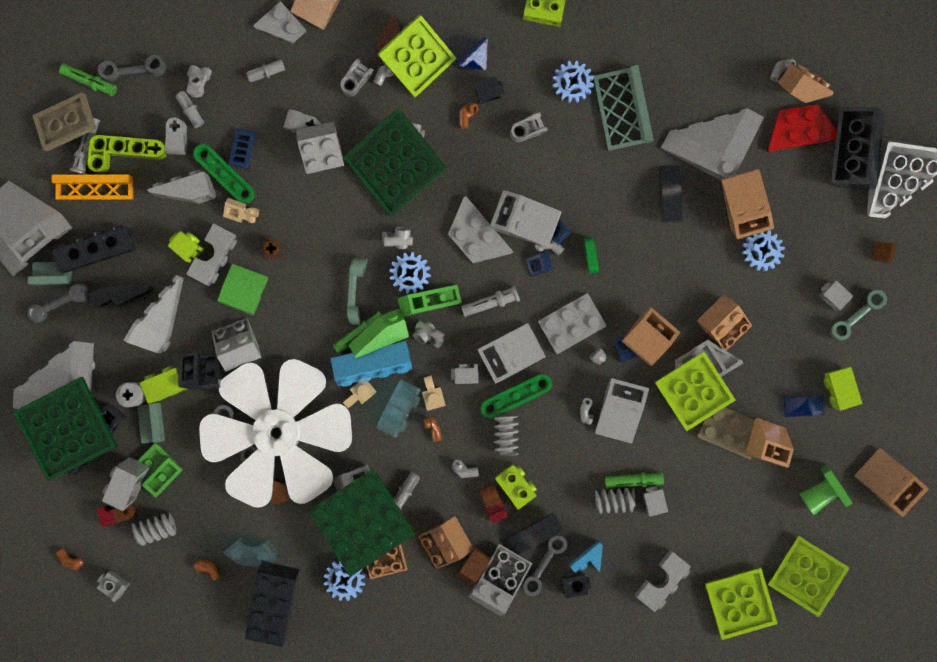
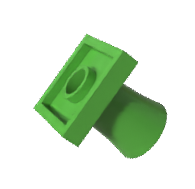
[799,464,852,515]

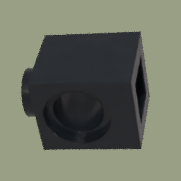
[474,76,504,105]
[561,573,591,598]

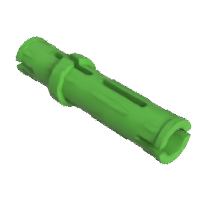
[59,63,117,96]
[333,311,382,354]
[605,472,664,488]

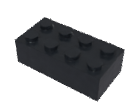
[831,107,885,189]
[245,561,300,647]

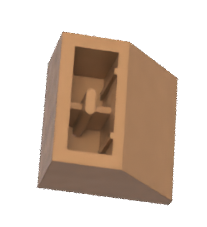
[778,63,834,103]
[697,294,752,351]
[622,307,680,366]
[745,418,794,468]
[418,516,474,570]

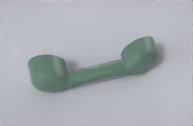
[347,258,368,325]
[830,290,887,341]

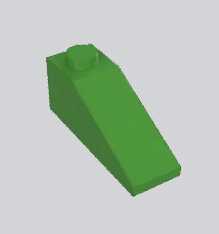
[398,285,462,317]
[349,309,409,358]

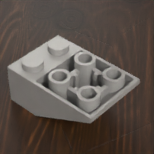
[147,170,217,204]
[490,190,561,248]
[477,323,546,384]
[595,378,649,443]
[468,544,532,616]

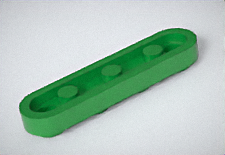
[194,144,255,204]
[481,374,552,418]

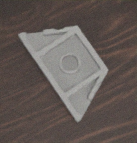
[448,196,513,263]
[675,340,743,377]

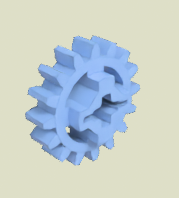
[553,61,594,103]
[742,230,785,272]
[389,252,431,294]
[324,561,366,601]

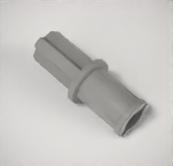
[247,59,285,82]
[176,91,205,128]
[394,472,420,509]

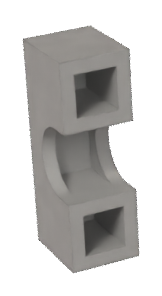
[187,223,237,286]
[635,550,691,612]

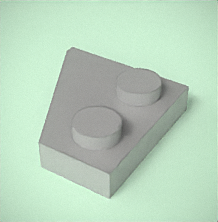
[253,1,306,44]

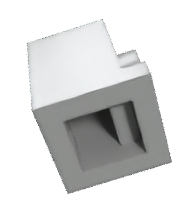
[451,364,478,384]
[97,570,130,602]

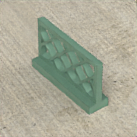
[594,65,654,151]

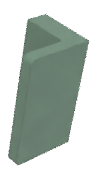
[28,262,72,285]
[137,403,165,443]

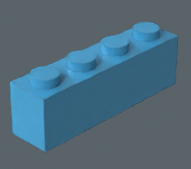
[331,341,413,386]

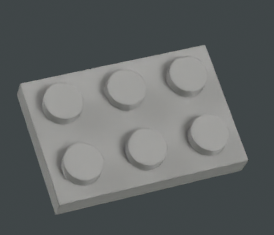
[538,293,606,355]

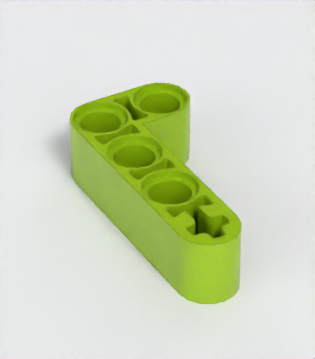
[88,135,167,174]

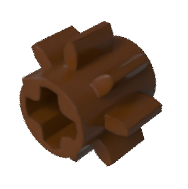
[260,237,285,261]

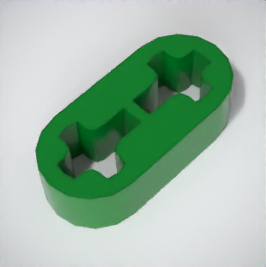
[583,237,599,274]

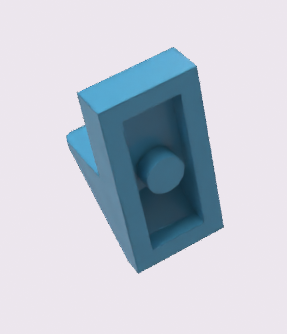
[569,540,603,572]

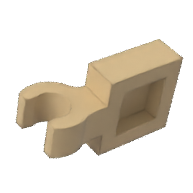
[223,198,259,223]
[422,376,446,411]
[343,381,376,408]

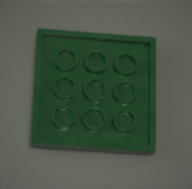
[343,108,448,217]
[12,377,118,482]
[308,468,416,577]

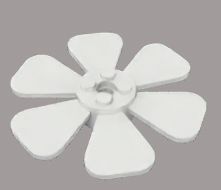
[199,359,352,508]

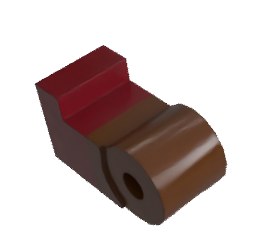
[480,483,508,523]
[97,503,137,527]

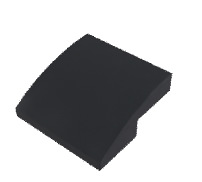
[178,351,221,389]

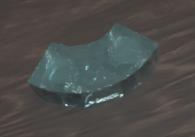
[376,379,421,438]
[223,538,280,567]

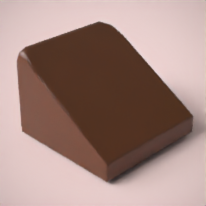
[872,242,896,264]

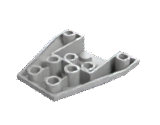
[0,181,73,276]

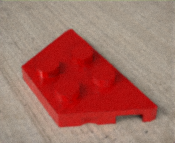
[767,104,837,152]

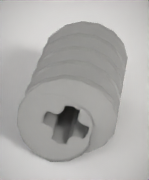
[116,382,146,407]
[494,416,518,455]
[595,488,635,514]
[132,513,176,546]

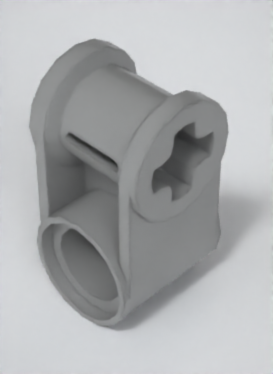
[341,59,374,97]
[283,109,321,133]
[510,112,548,143]
[165,117,187,155]

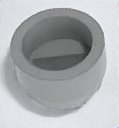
[589,348,606,365]

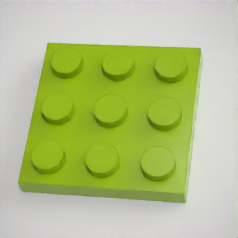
[377,15,457,97]
[655,351,735,431]
[768,536,849,617]
[705,567,778,640]

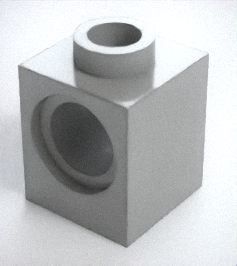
[819,280,853,311]
[642,486,668,516]

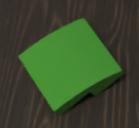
[218,264,268,315]
[138,442,183,498]

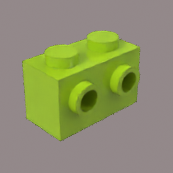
[523,0,566,27]
[168,231,205,263]
[140,366,187,404]
[824,367,863,411]
[495,464,537,510]

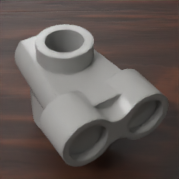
[186,65,212,98]
[382,227,413,249]
[413,321,444,348]

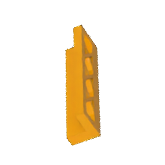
[52,175,133,200]

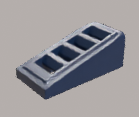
[228,129,256,170]

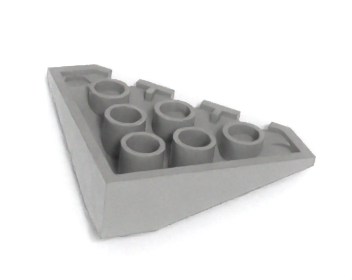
[661,108,764,181]
[867,138,937,218]
[124,275,184,353]
[13,340,94,409]

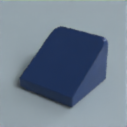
[525,252,553,277]
[613,336,638,362]

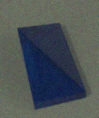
[457,37,487,70]
[784,396,824,417]

